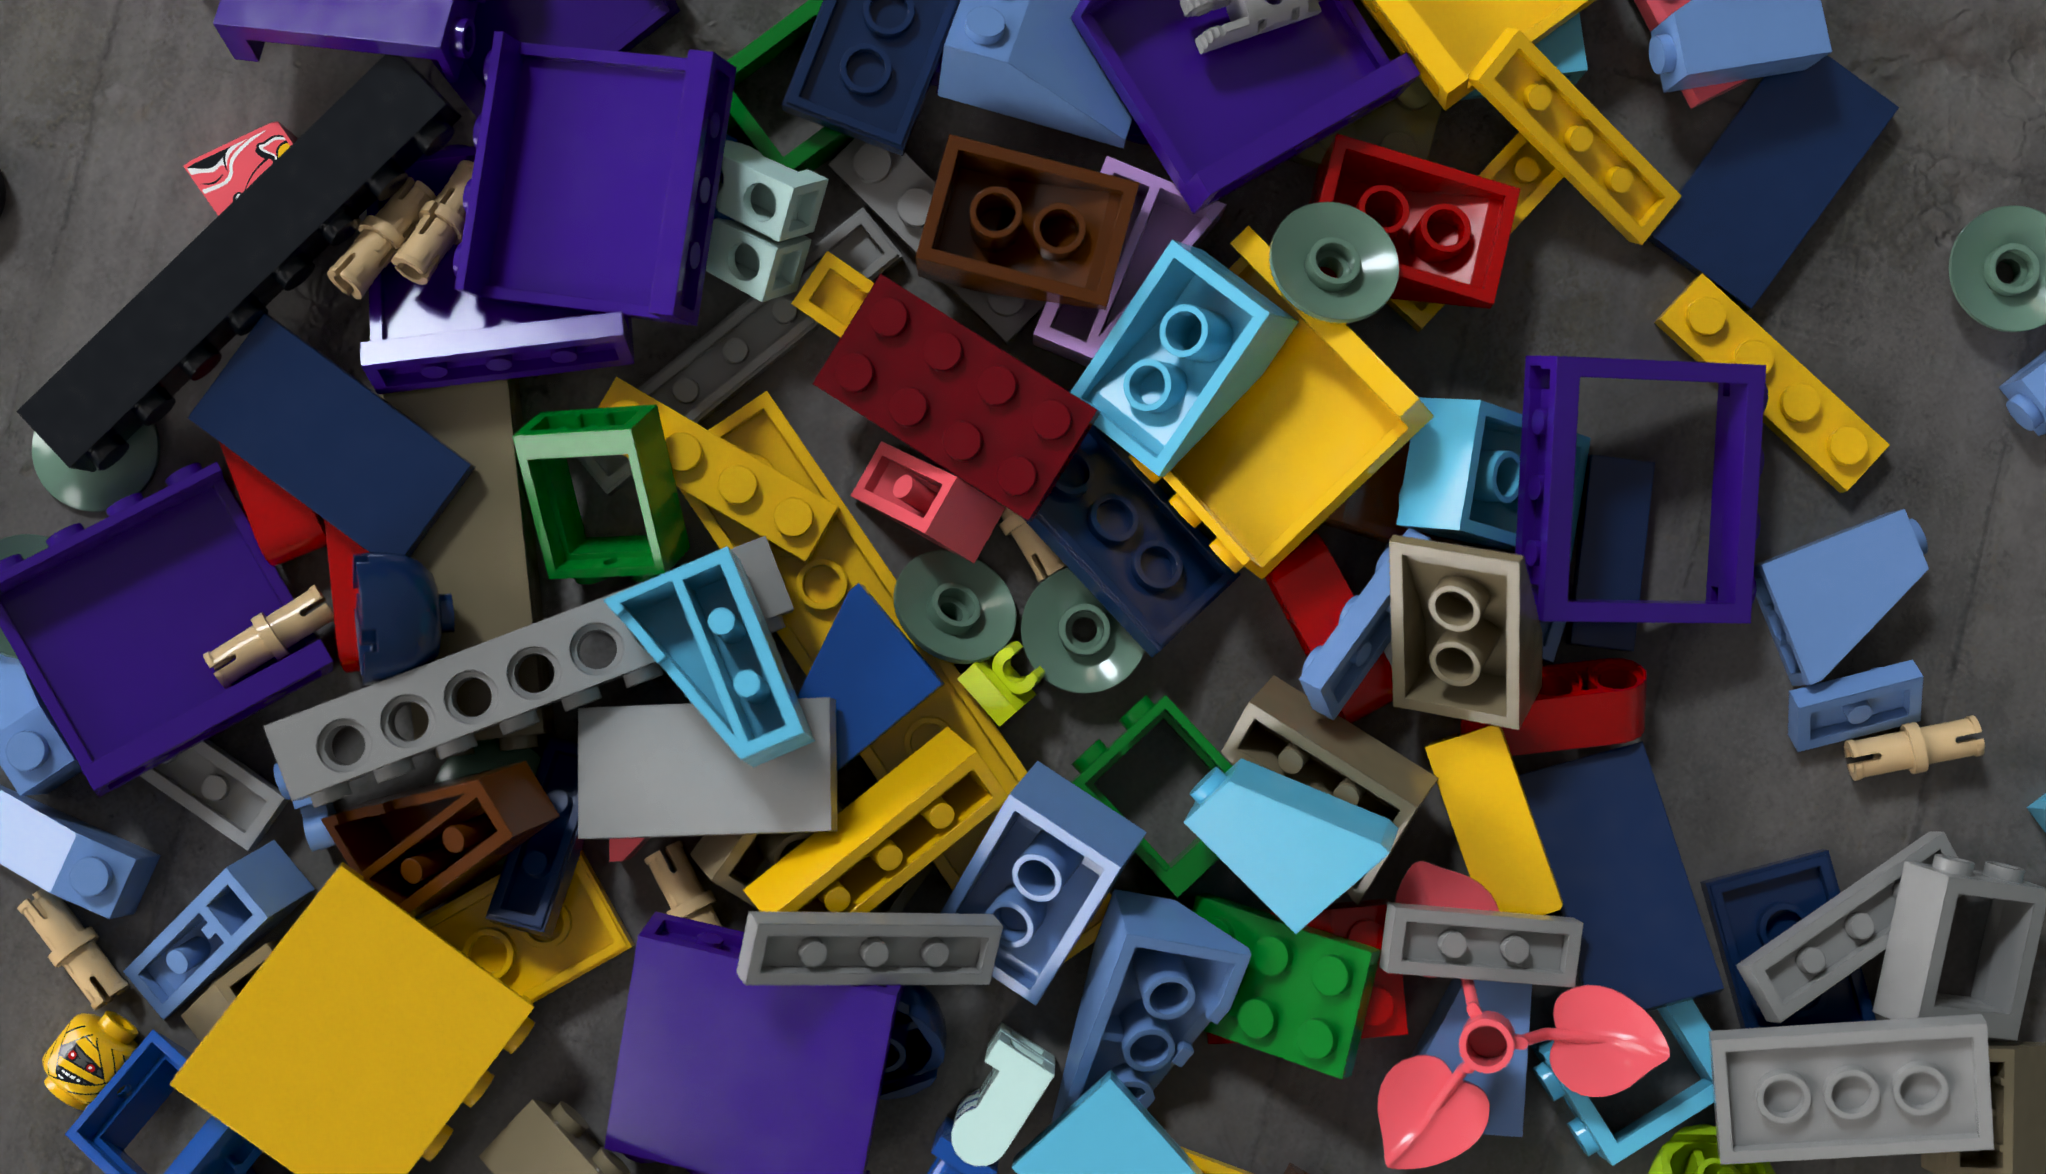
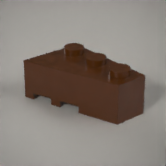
[321,761,560,917]

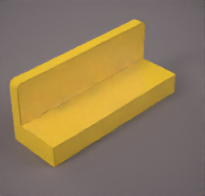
[1425,725,1563,915]

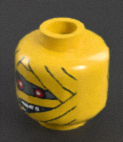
[42,1010,139,1110]

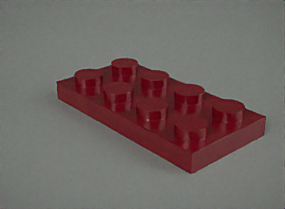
[812,274,1101,522]

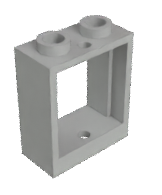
[1872,854,2046,1041]

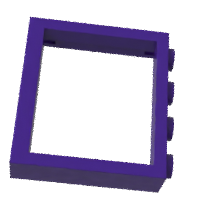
[1515,355,1768,624]

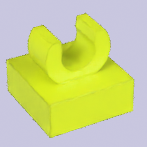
[957,641,1045,727]

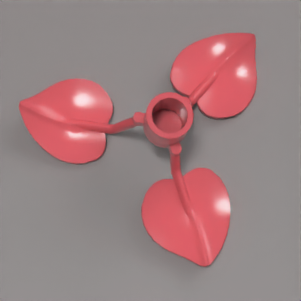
[1377,861,1670,1170]

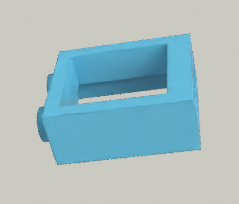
[1531,1000,1714,1166]

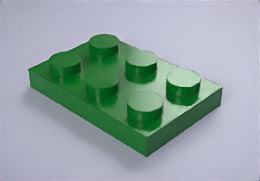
[1192,893,1381,1079]

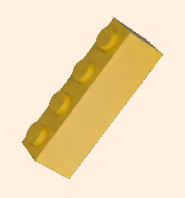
[743,726,1008,913]

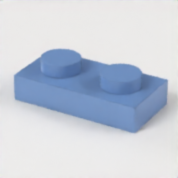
[1788,659,1923,752]

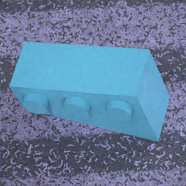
[603,546,815,767]

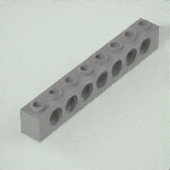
[263,536,794,808]

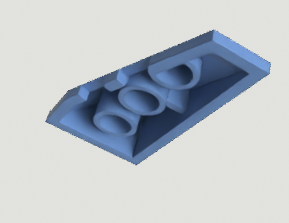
[1051,889,1251,1123]

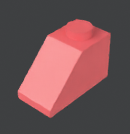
[850,441,1005,563]

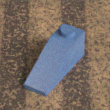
[0,654,82,796]
[0,785,161,919]
[123,840,315,1020]

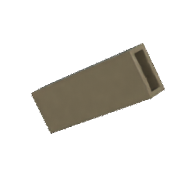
[379,378,555,758]

